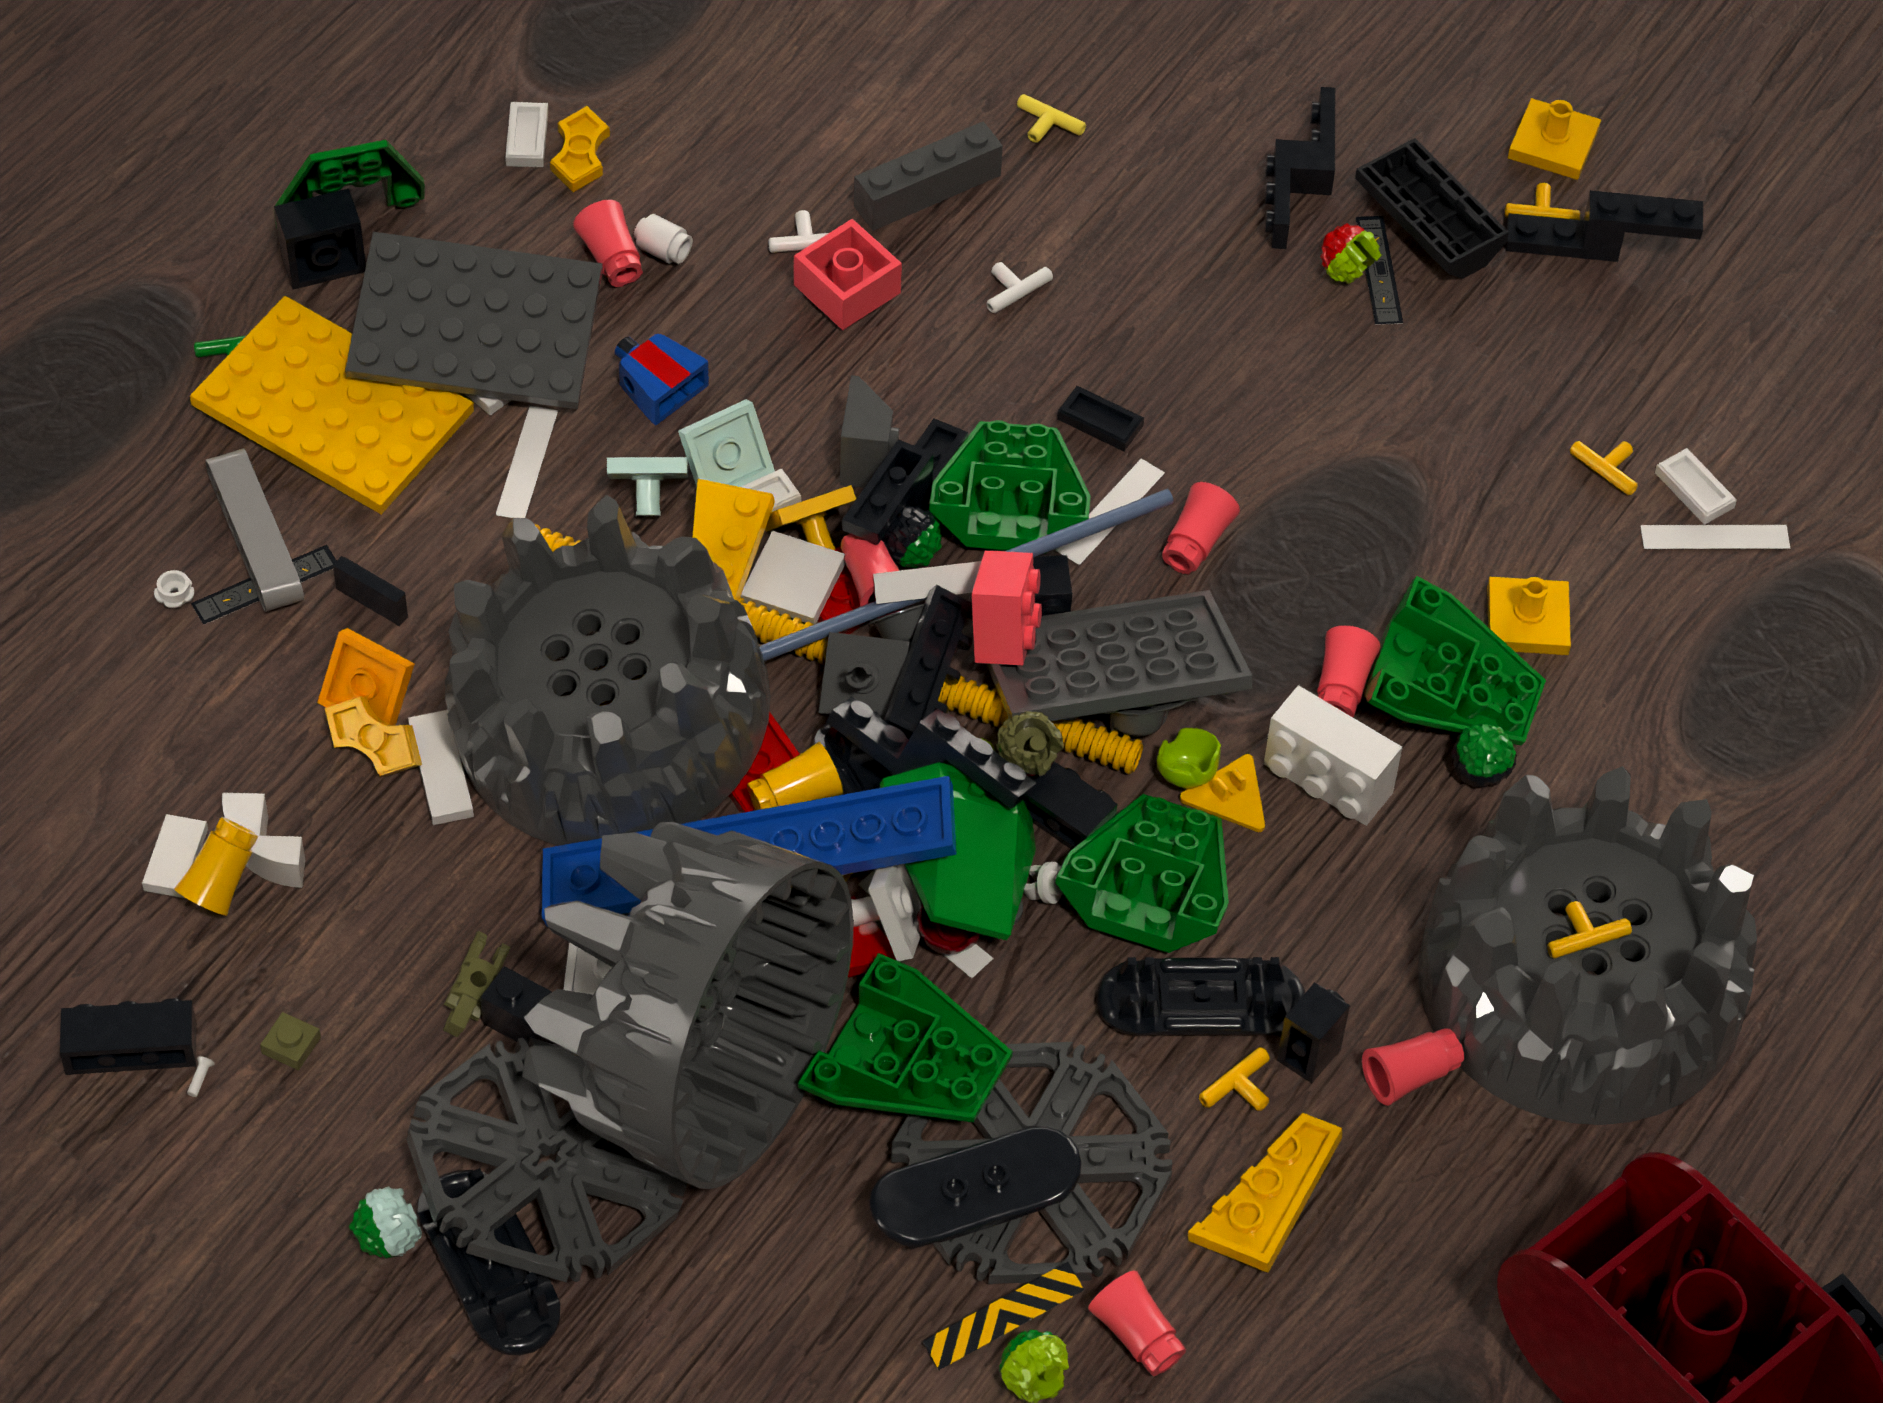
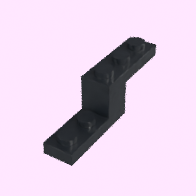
[1265,87,1335,249]
[1506,190,1703,262]
[842,418,968,544]
[826,697,1036,809]

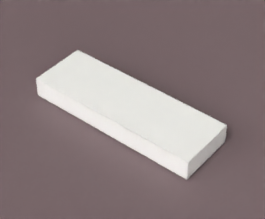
[408,710,474,825]

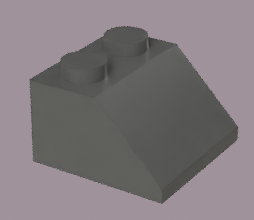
[840,375,900,488]

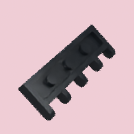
[884,585,973,739]

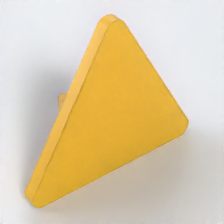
[1180,754,1265,832]

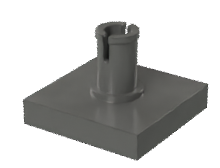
[819,632,911,720]

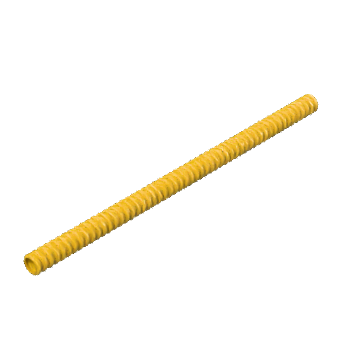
[535,524,1143,775]

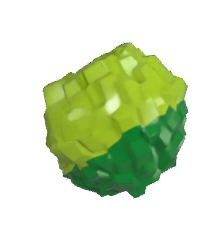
[999,1330,1069,1403]

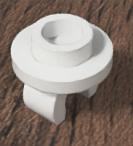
[1024,862,1063,904]

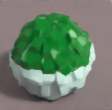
[349,1186,422,1258]

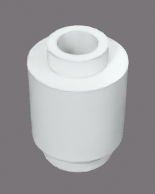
[634,214,693,264]

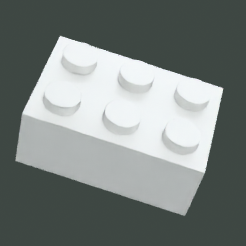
[1264,685,1402,826]

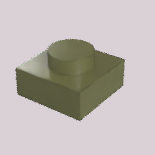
[260,1012,321,1070]

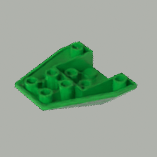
[274,140,425,229]
[929,420,1091,554]
[1363,576,1546,746]
[880,762,1036,941]
[1055,794,1229,953]
[798,953,1013,1122]

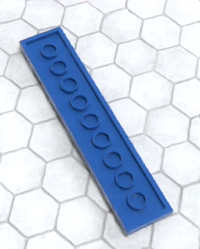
[542,776,957,926]

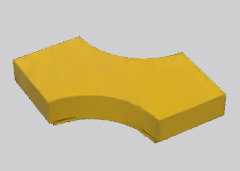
[550,106,610,192]
[325,697,422,776]

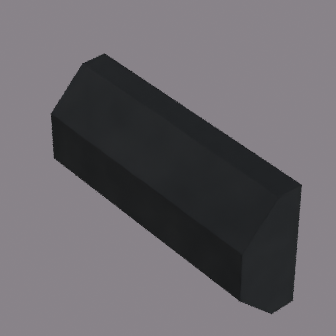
[1355,138,1509,279]

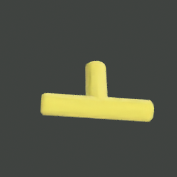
[1017,94,1086,143]

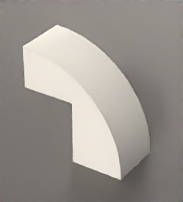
[222,793,305,888]

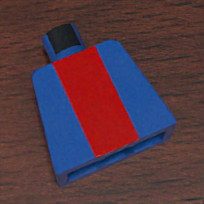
[615,334,709,426]

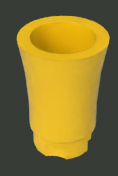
[747,742,843,810]
[174,817,258,916]

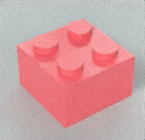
[794,219,902,330]
[972,550,1042,666]

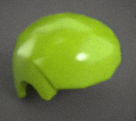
[1157,728,1221,789]

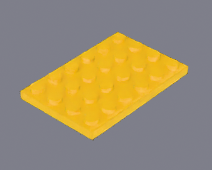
[190,296,474,515]

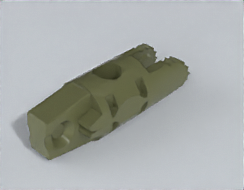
[443,931,511,1037]

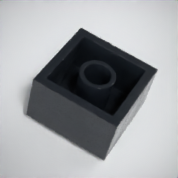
[274,188,366,290]

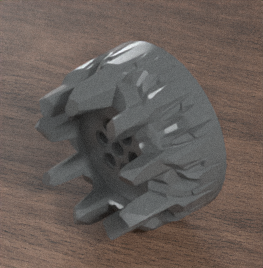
[444,495,771,846]
[1418,766,1757,1125]
[522,822,854,1189]

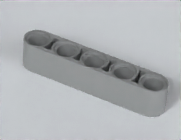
[205,448,305,612]

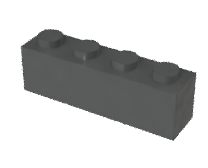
[854,121,1003,231]

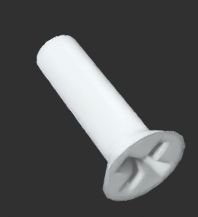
[187,1056,215,1097]

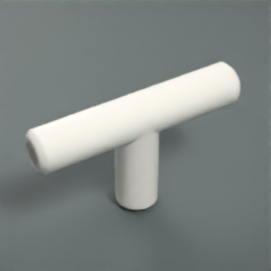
[768,210,828,253]
[987,262,1053,314]

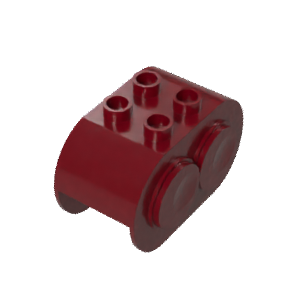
[1497,1152,1883,1403]

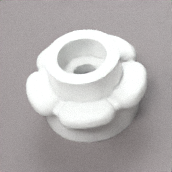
[154,570,195,608]

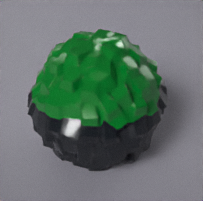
[881,505,942,569]
[1451,724,1517,787]

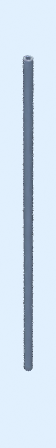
[604,489,1173,706]

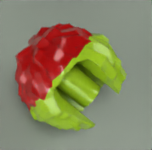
[1320,223,1382,285]

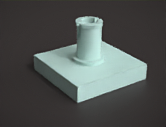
[678,399,775,487]
[607,457,688,516]

